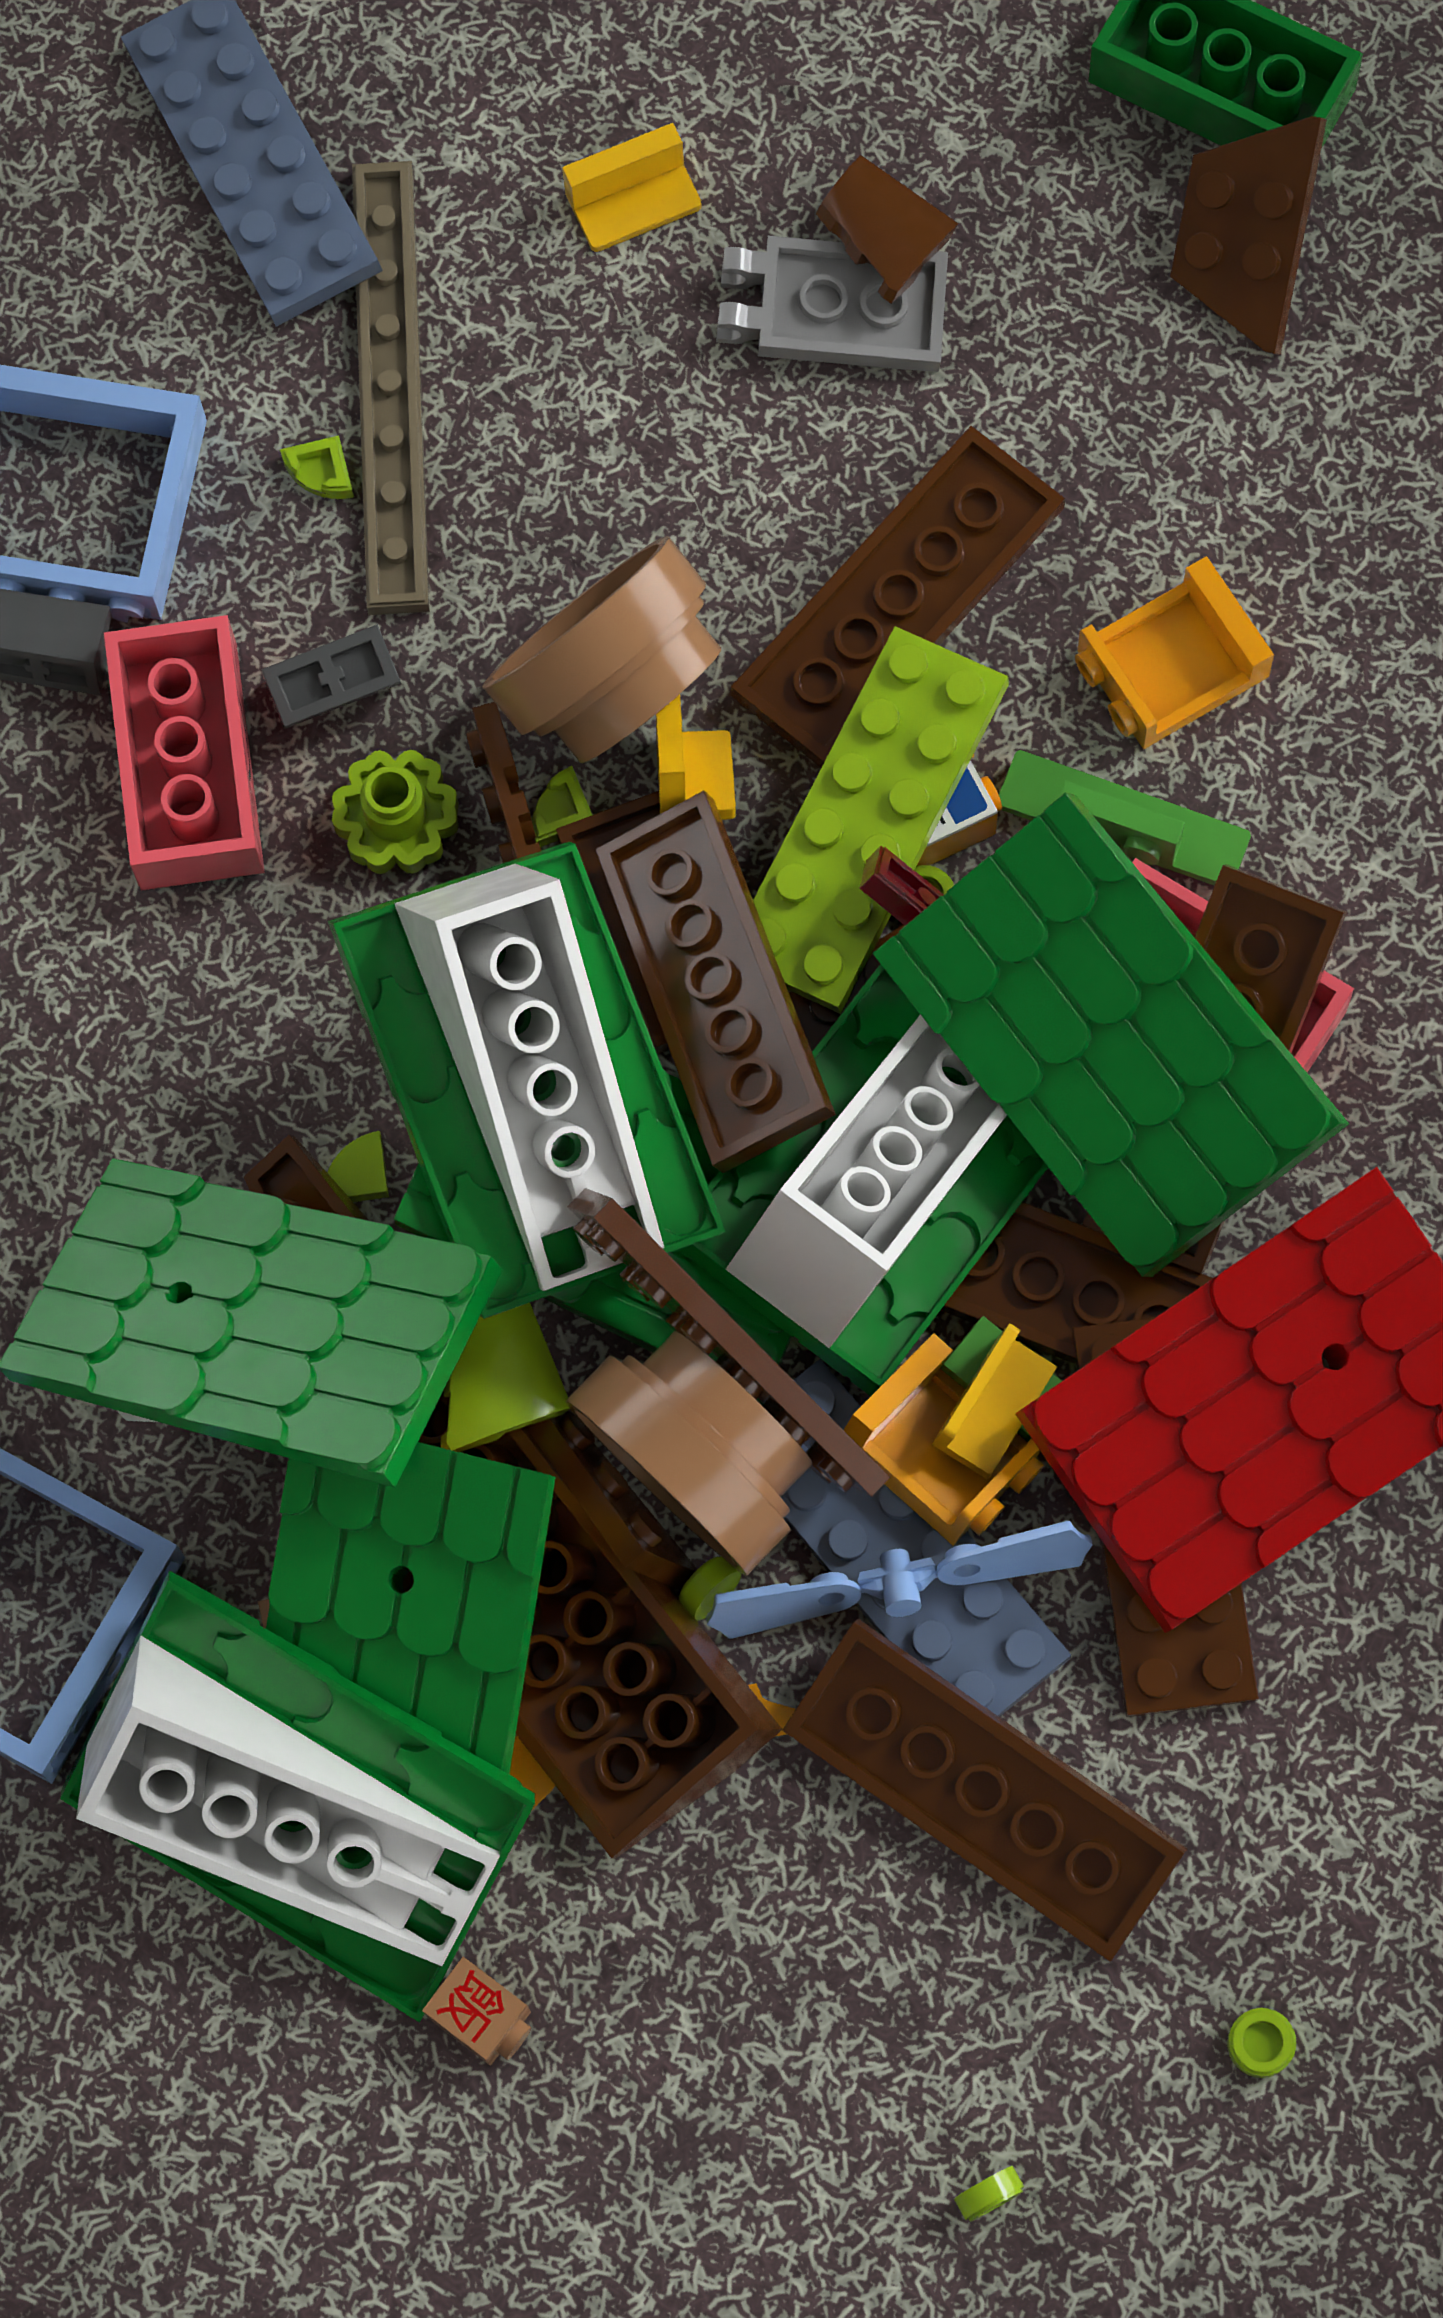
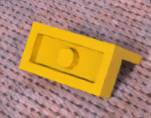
[562,123,702,252]
[656,694,736,820]
[931,1323,1058,1479]

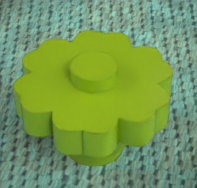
[332,750,459,874]

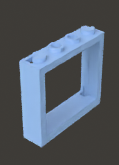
[0,365,207,623]
[0,1448,185,1784]

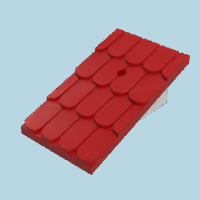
[1015,1167,1443,1633]

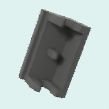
[0,589,112,695]
[261,624,401,729]

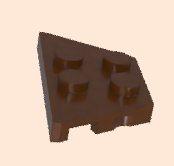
[1170,116,1327,355]

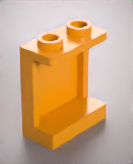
[1075,556,1274,750]
[844,1333,1044,1546]

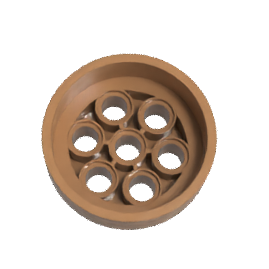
[482,536,721,763]
[565,1331,812,1576]

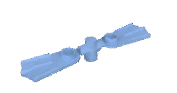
[706,1521,1093,1639]

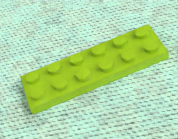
[753,626,1009,1014]

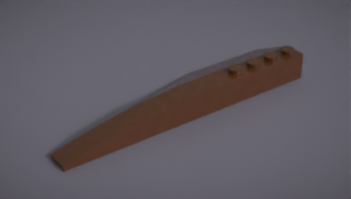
[244,1134,782,1859]

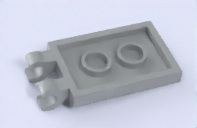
[716,236,948,372]

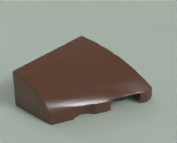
[816,155,959,304]

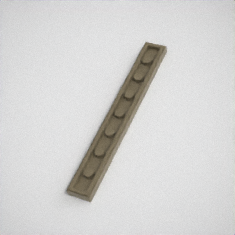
[352,161,430,615]

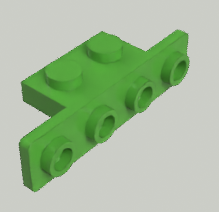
[999,750,1251,886]

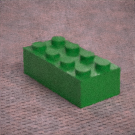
[1088,0,1363,149]

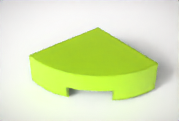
[280,435,354,499]
[532,766,592,847]
[327,1131,389,1202]

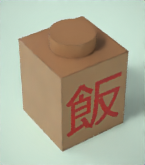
[422,1956,532,2066]

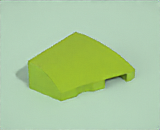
[441,1303,570,1452]

